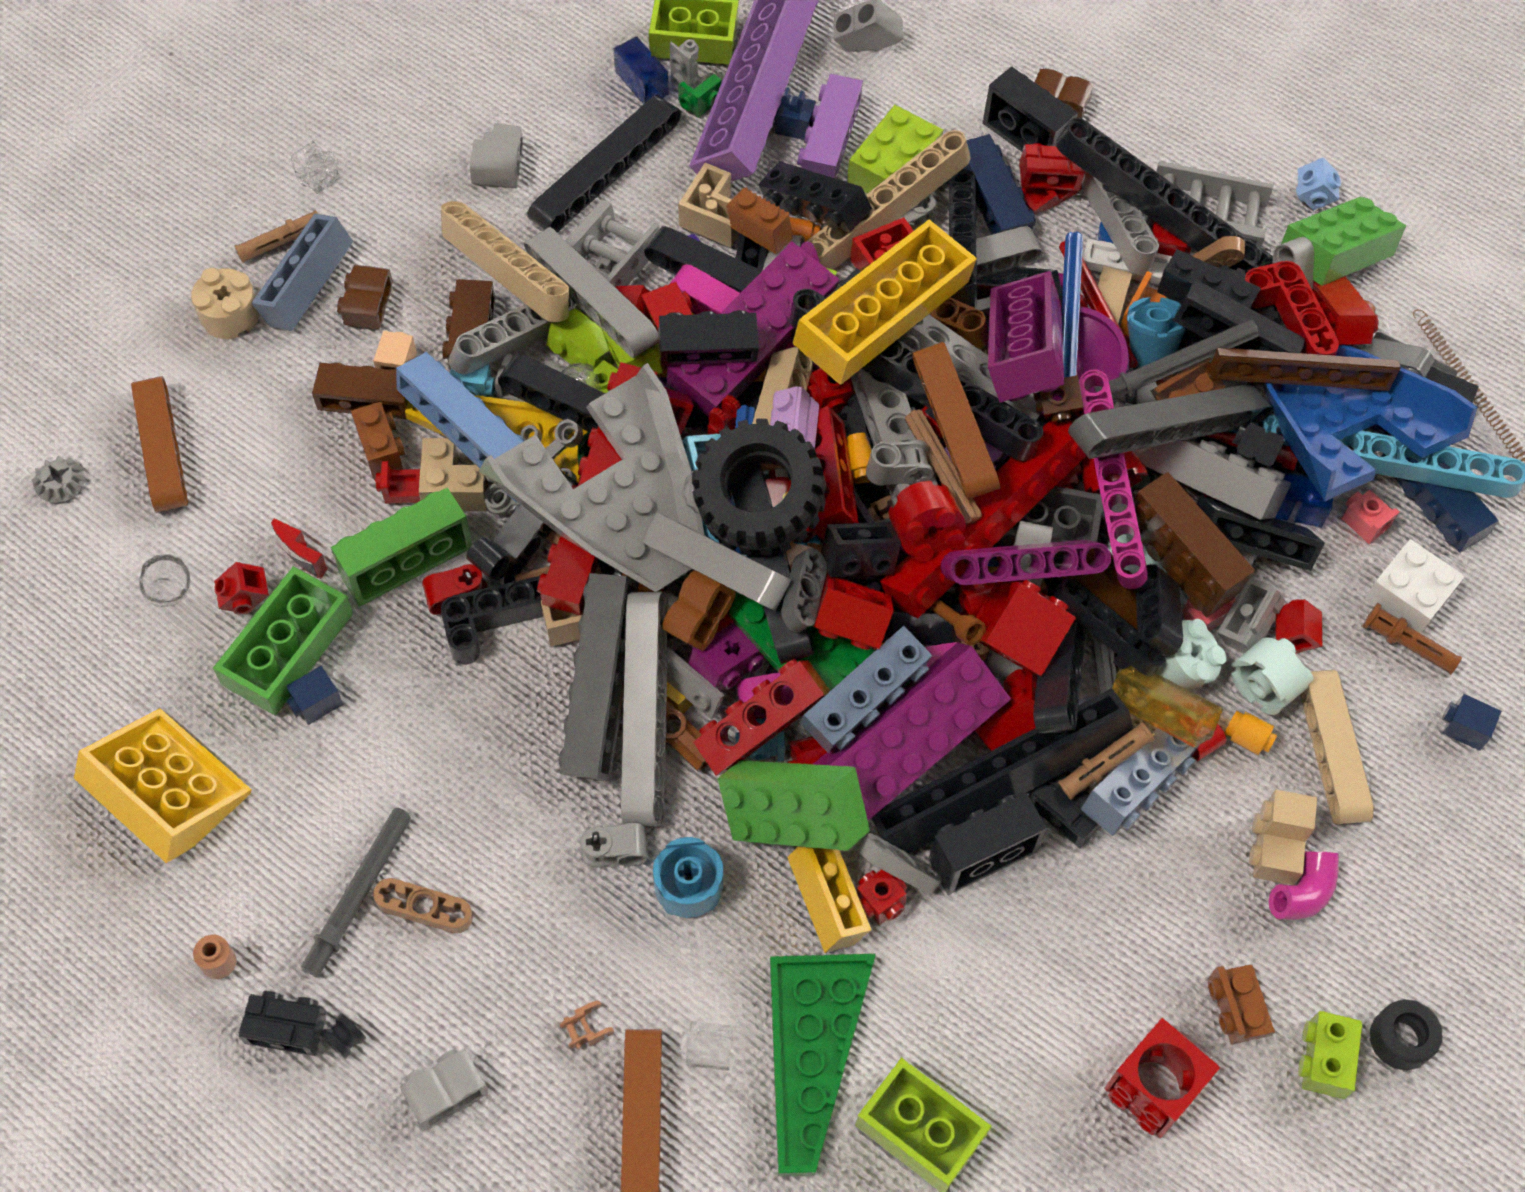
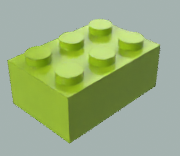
[649,0,739,65]
[847,105,944,193]
[855,1057,992,1192]

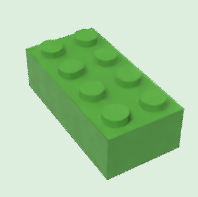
[1281,196,1407,286]
[331,487,472,607]
[213,566,353,716]
[717,760,870,851]

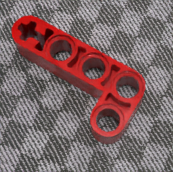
[1245,261,1339,356]

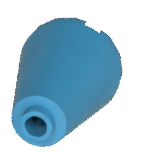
[1127,297,1187,370]

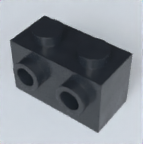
[821,522,901,578]

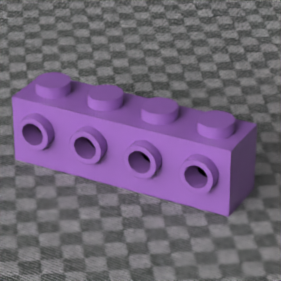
[797,73,863,178]

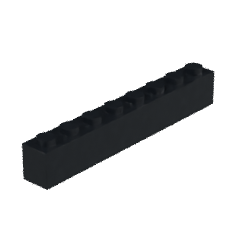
[871,688,1134,853]

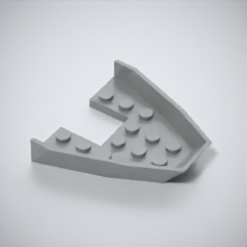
[479,363,705,592]

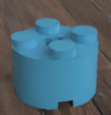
[653,837,723,918]

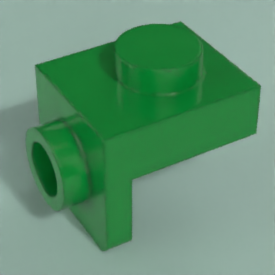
[678,74,722,118]

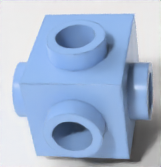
[1296,157,1341,210]

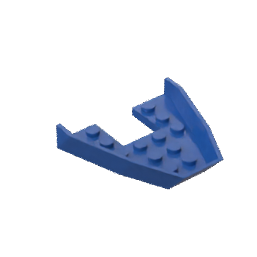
[1262,345,1478,502]

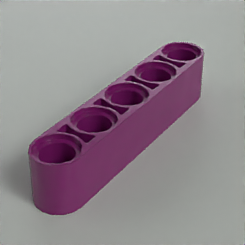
[941,540,1111,585]

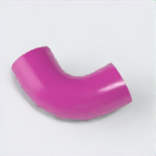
[1268,852,1339,921]

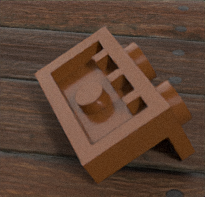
[1150,358,1226,401]
[1208,964,1275,1045]

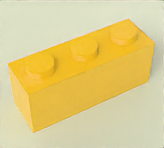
[787,846,871,953]

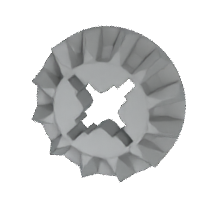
[31,456,85,503]

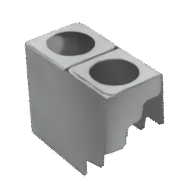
[833,0,903,52]
[470,123,523,189]

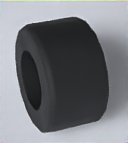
[1370,999,1443,1071]

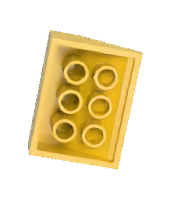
[74,708,252,863]

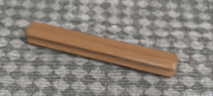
[905,409,982,525]

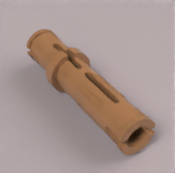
[234,210,318,263]
[1058,722,1155,800]

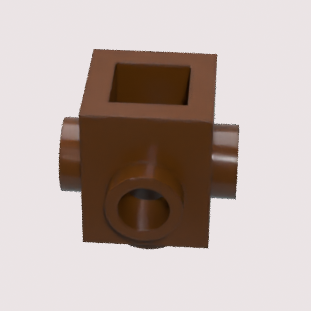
[1033,375,1084,423]

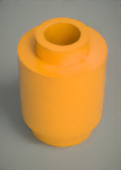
[1224,710,1278,756]

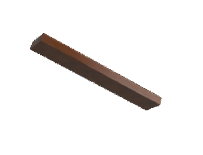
[1207,348,1401,391]

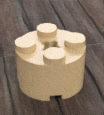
[191,268,260,339]

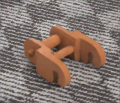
[559,1000,614,1049]

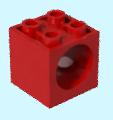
[976,580,1076,676]
[1104,1017,1221,1139]

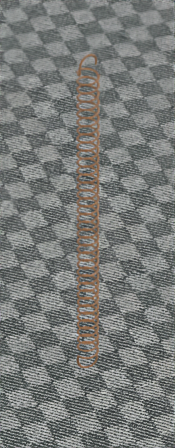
[1413,309,1525,461]

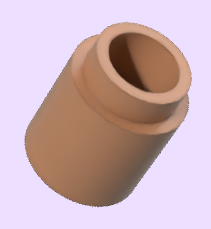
[193,934,237,979]

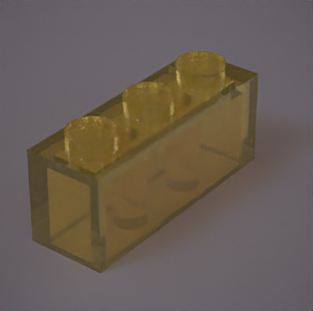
[1112,666,1223,748]

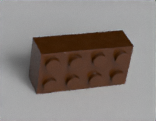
[1133,472,1255,618]

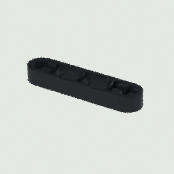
[1053,578,1166,676]

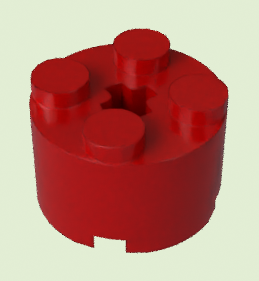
[889,481,966,562]

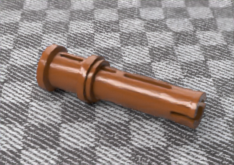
[1362,602,1462,675]

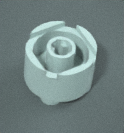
[1151,619,1226,695]
[1231,638,1313,715]

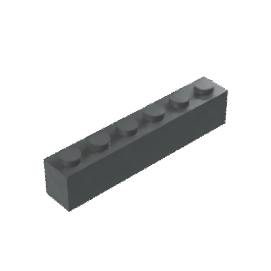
[559,573,639,782]

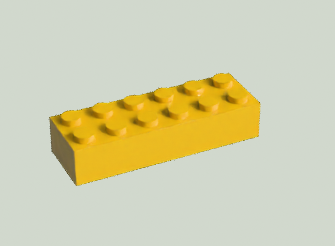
[793,219,977,385]

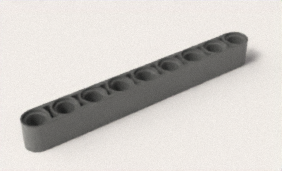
[1068,384,1273,459]

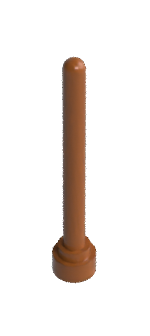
[929,599,986,645]

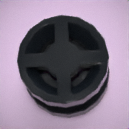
[320,1013,366,1060]

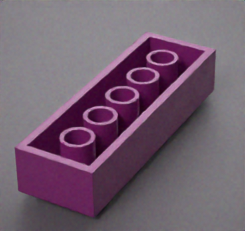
[667,241,840,418]
[988,271,1064,402]
[813,643,1011,821]

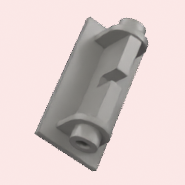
[670,39,699,90]

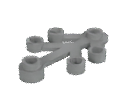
[484,419,583,514]

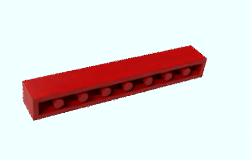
[537,362,658,615]
[880,419,1086,619]

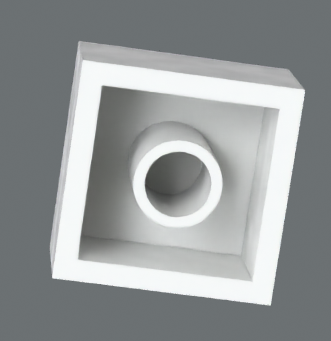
[1365,539,1465,633]

